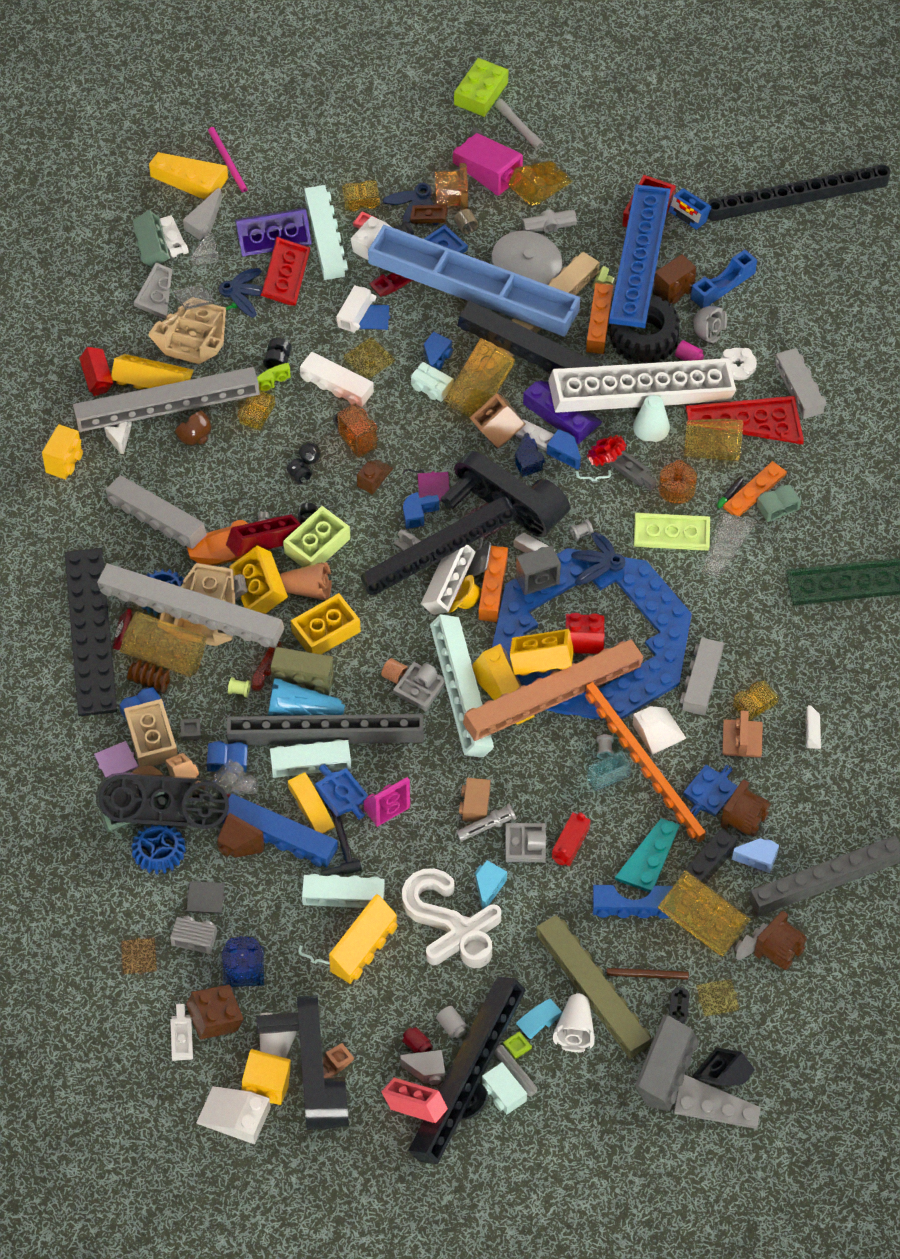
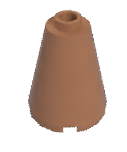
[280,562,332,600]

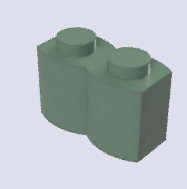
[757,485,801,522]

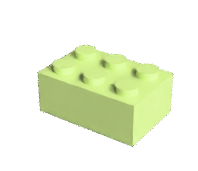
[283,506,350,567]

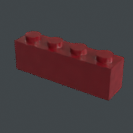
[226,514,301,557]

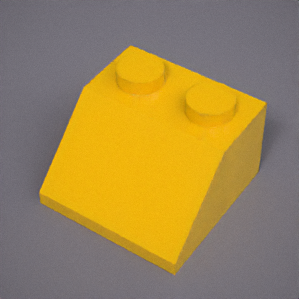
[242,1049,291,1105]

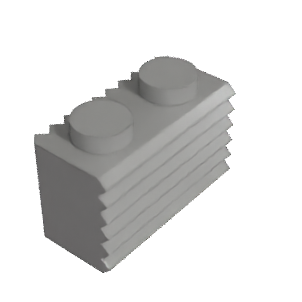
[170,916,217,954]

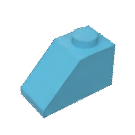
[475,860,507,909]

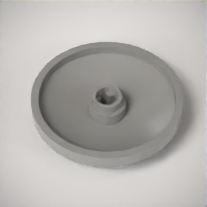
[491,231,562,285]

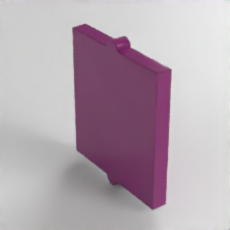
[418,471,449,501]

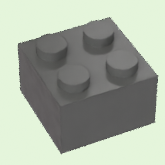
[516,546,561,595]

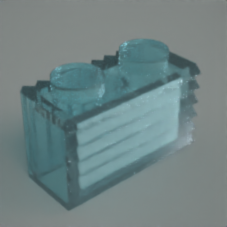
[587,751,631,791]

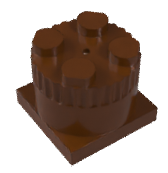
[720,779,771,837]
[754,911,807,970]

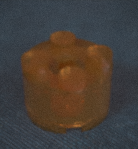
[659,460,697,504]

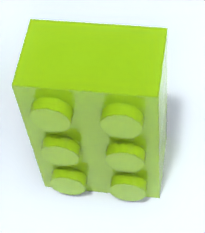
[454,58,509,117]

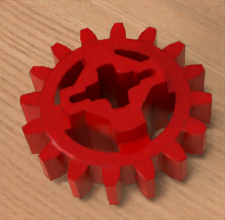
[587,435,627,466]

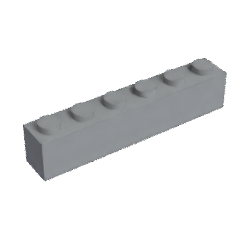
[105,475,207,549]

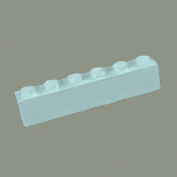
[304,185,348,280]

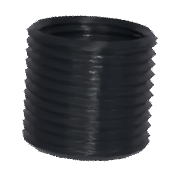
[298,502,318,524]

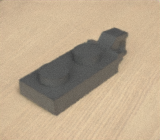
[609,451,656,491]

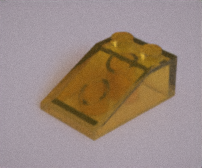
[684,419,743,461]

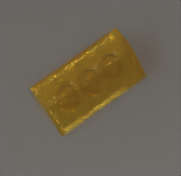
[444,338,516,418]
[120,611,208,677]
[657,870,751,957]

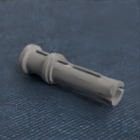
[456,803,517,842]

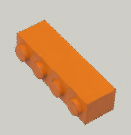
[586,283,613,354]
[478,546,508,622]

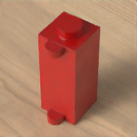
[79,347,113,396]
[552,812,591,866]

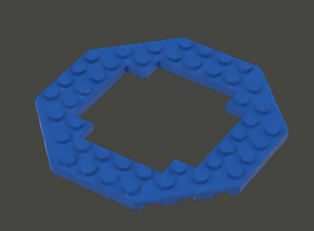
[492,548,692,720]

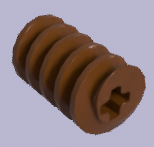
[127,659,170,694]

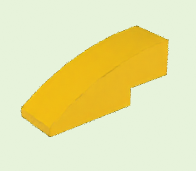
[288,772,335,834]

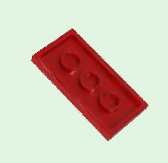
[261,237,310,306]

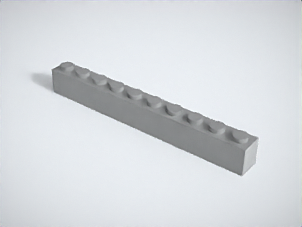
[73,367,260,432]
[97,563,284,648]

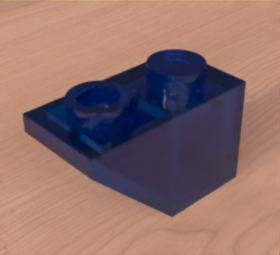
[515,433,545,477]

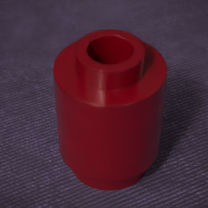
[402,1027,433,1053]

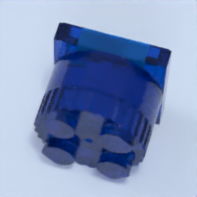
[222,936,264,987]

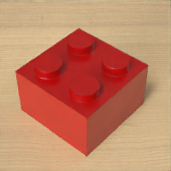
[565,613,605,654]

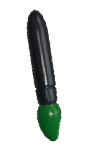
[717,477,744,509]

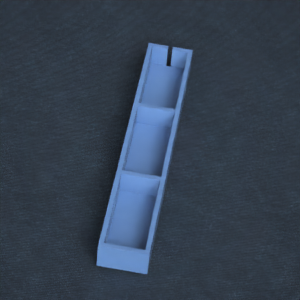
[368,225,580,337]

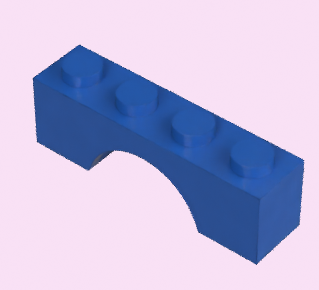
[691,250,757,309]
[593,885,675,919]

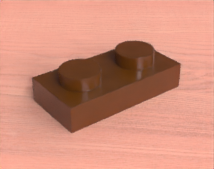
[410,205,448,224]

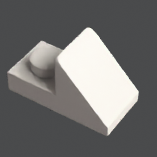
[104,422,132,454]

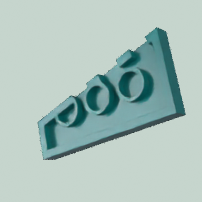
[615,818,680,893]

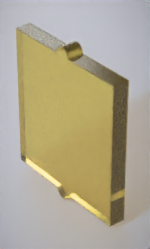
[696,979,739,1017]

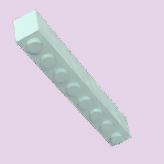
[430,614,494,757]

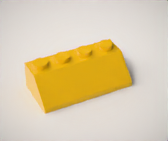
[111,354,194,389]
[329,894,398,984]

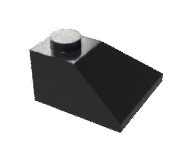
[691,1047,755,1085]

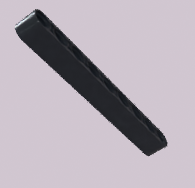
[361,497,517,595]

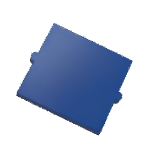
[359,305,390,330]

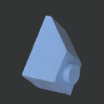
[732,838,779,873]

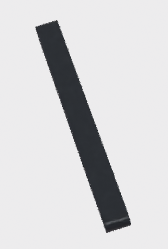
[707,165,891,221]

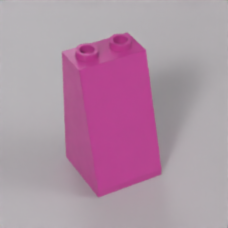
[453,133,523,196]

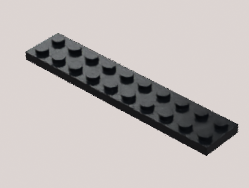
[65,548,117,717]

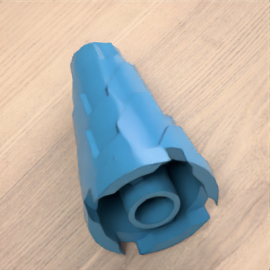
[268,678,345,716]

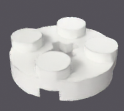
[721,348,757,380]

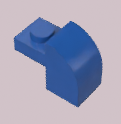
[403,492,439,529]

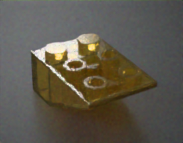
[508,161,573,206]

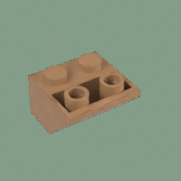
[470,393,526,448]

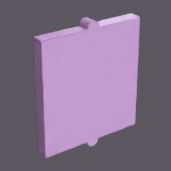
[94,741,138,778]

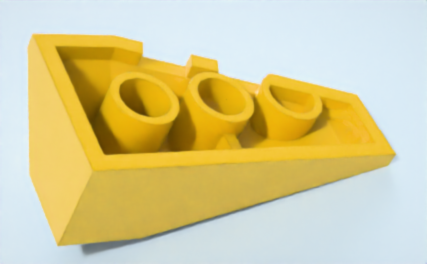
[472,644,535,725]

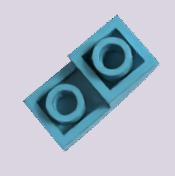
[516,999,563,1039]

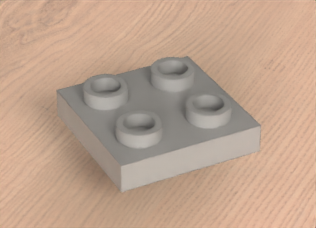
[393,662,445,711]
[505,823,546,863]

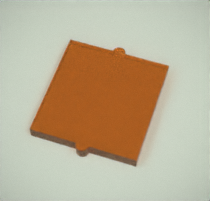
[121,938,157,974]

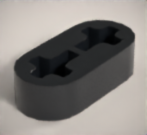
[669,987,690,1024]

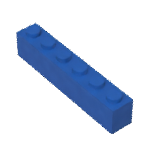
[222,793,338,868]

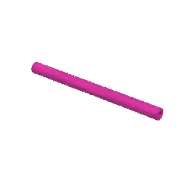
[208,127,248,193]

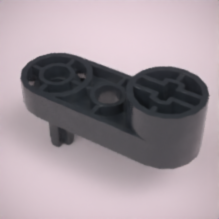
[441,451,570,537]
[96,773,229,829]
[256,995,349,1130]

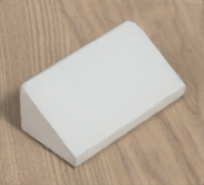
[513,533,555,553]
[806,705,821,749]

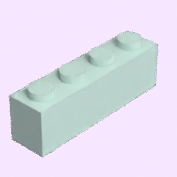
[270,739,351,778]
[302,874,385,908]

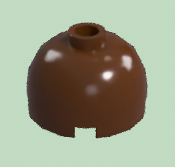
[174,411,211,446]

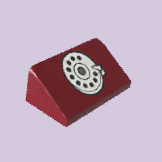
[112,609,133,651]

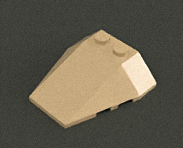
[149,299,226,364]
[157,563,236,646]

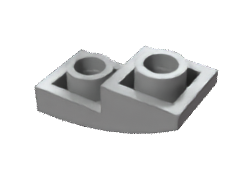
[734,923,768,960]

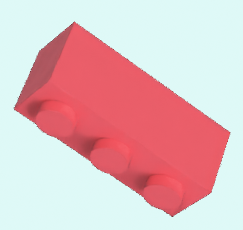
[381,1078,448,1123]

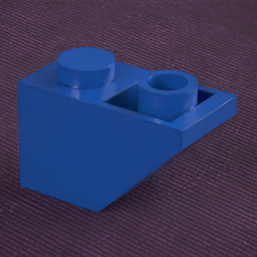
[424,332,453,371]

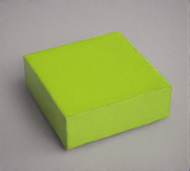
[503,1031,532,1060]

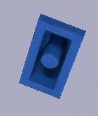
[546,429,581,470]

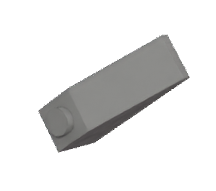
[183,188,222,240]

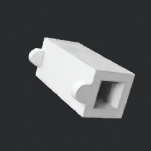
[336,285,377,333]

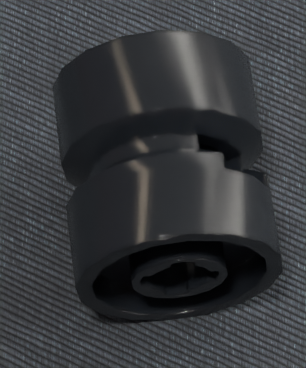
[263,338,292,369]

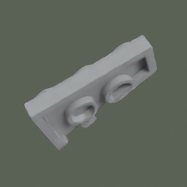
[134,263,172,319]

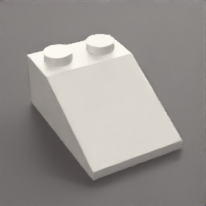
[351,216,391,260]
[196,1086,271,1144]

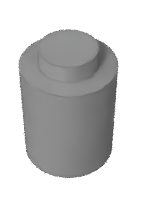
[436,1006,467,1038]

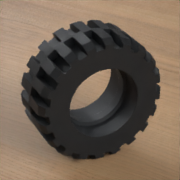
[610,295,680,364]

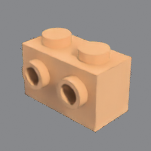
[165,753,199,778]

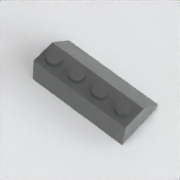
[635,1014,698,1111]

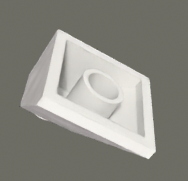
[633,706,686,755]

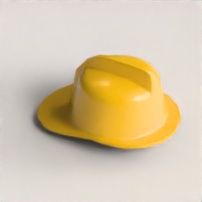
[447,575,482,613]

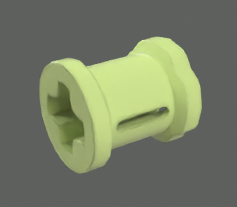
[228,677,251,698]

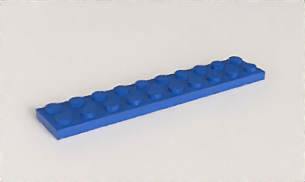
[609,184,670,328]

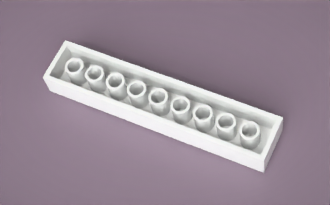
[548,358,736,413]

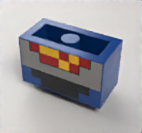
[668,188,711,230]

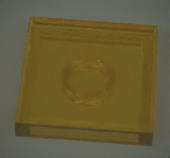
[344,337,395,380]

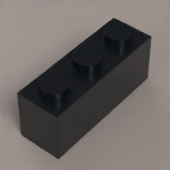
[683,829,737,891]

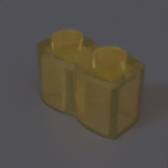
[342,180,380,211]
[238,391,276,431]
[733,680,779,721]

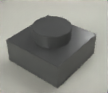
[180,718,201,740]

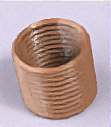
[381,658,408,684]

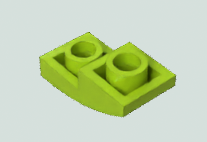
[257,363,291,391]

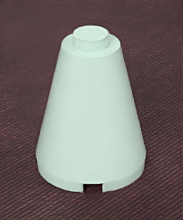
[633,395,670,442]

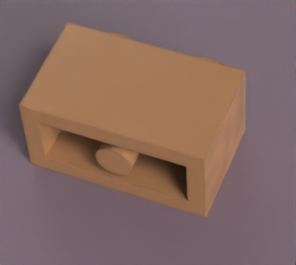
[459,778,491,822]

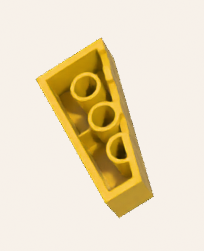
[149,152,228,200]

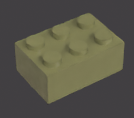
[271,647,334,695]

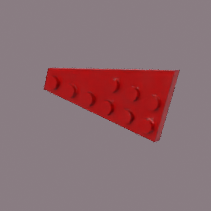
[685,396,804,445]

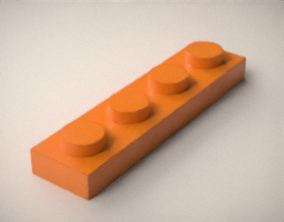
[723,461,787,519]

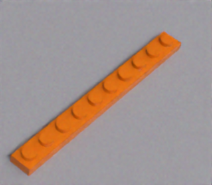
[585,682,706,843]

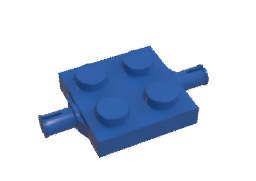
[314,764,368,820]
[683,765,738,817]

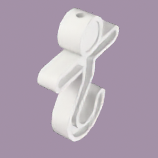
[402,869,501,968]

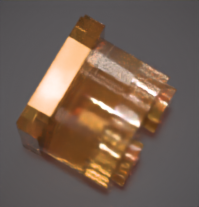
[435,163,468,210]

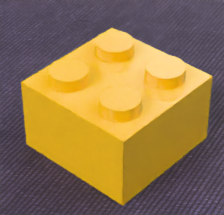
[42,424,83,480]

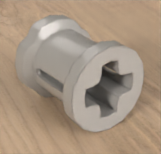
[569,519,594,541]
[596,734,614,759]

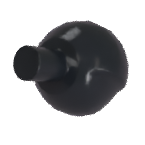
[298,442,321,464]

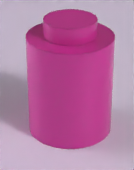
[675,340,704,361]

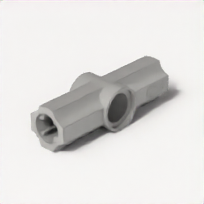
[522,210,577,233]

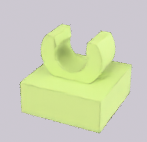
[591,266,614,289]

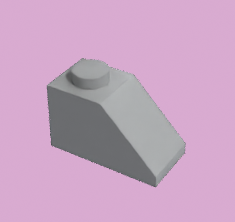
[400,1050,445,1085]

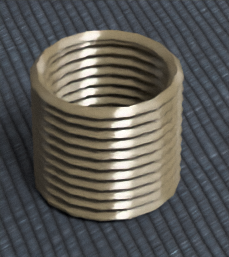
[454,209,478,234]

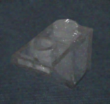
[213,759,259,794]

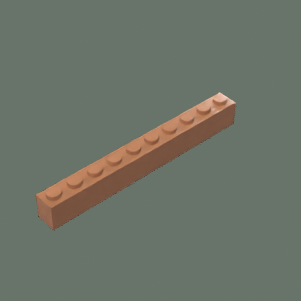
[463,639,643,741]

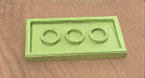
[634,513,710,551]

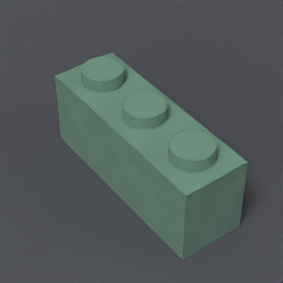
[133,210,170,268]

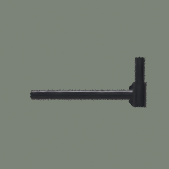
[321,809,362,876]

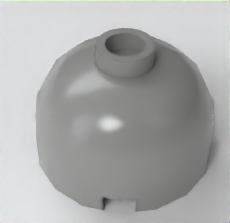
[693,306,727,343]

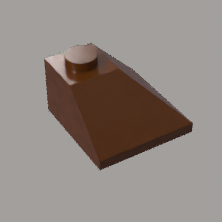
[217,813,265,858]

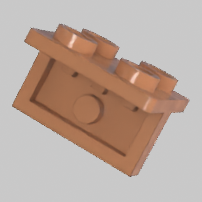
[722,711,763,758]

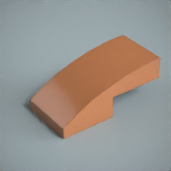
[323,1043,354,1078]

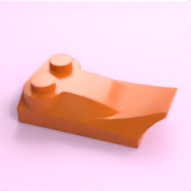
[187,520,248,566]

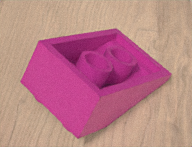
[364,777,410,827]

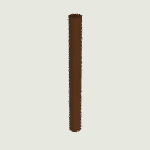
[607,968,689,980]

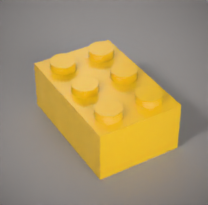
[229,546,288,614]
[291,593,361,655]
[510,629,574,676]

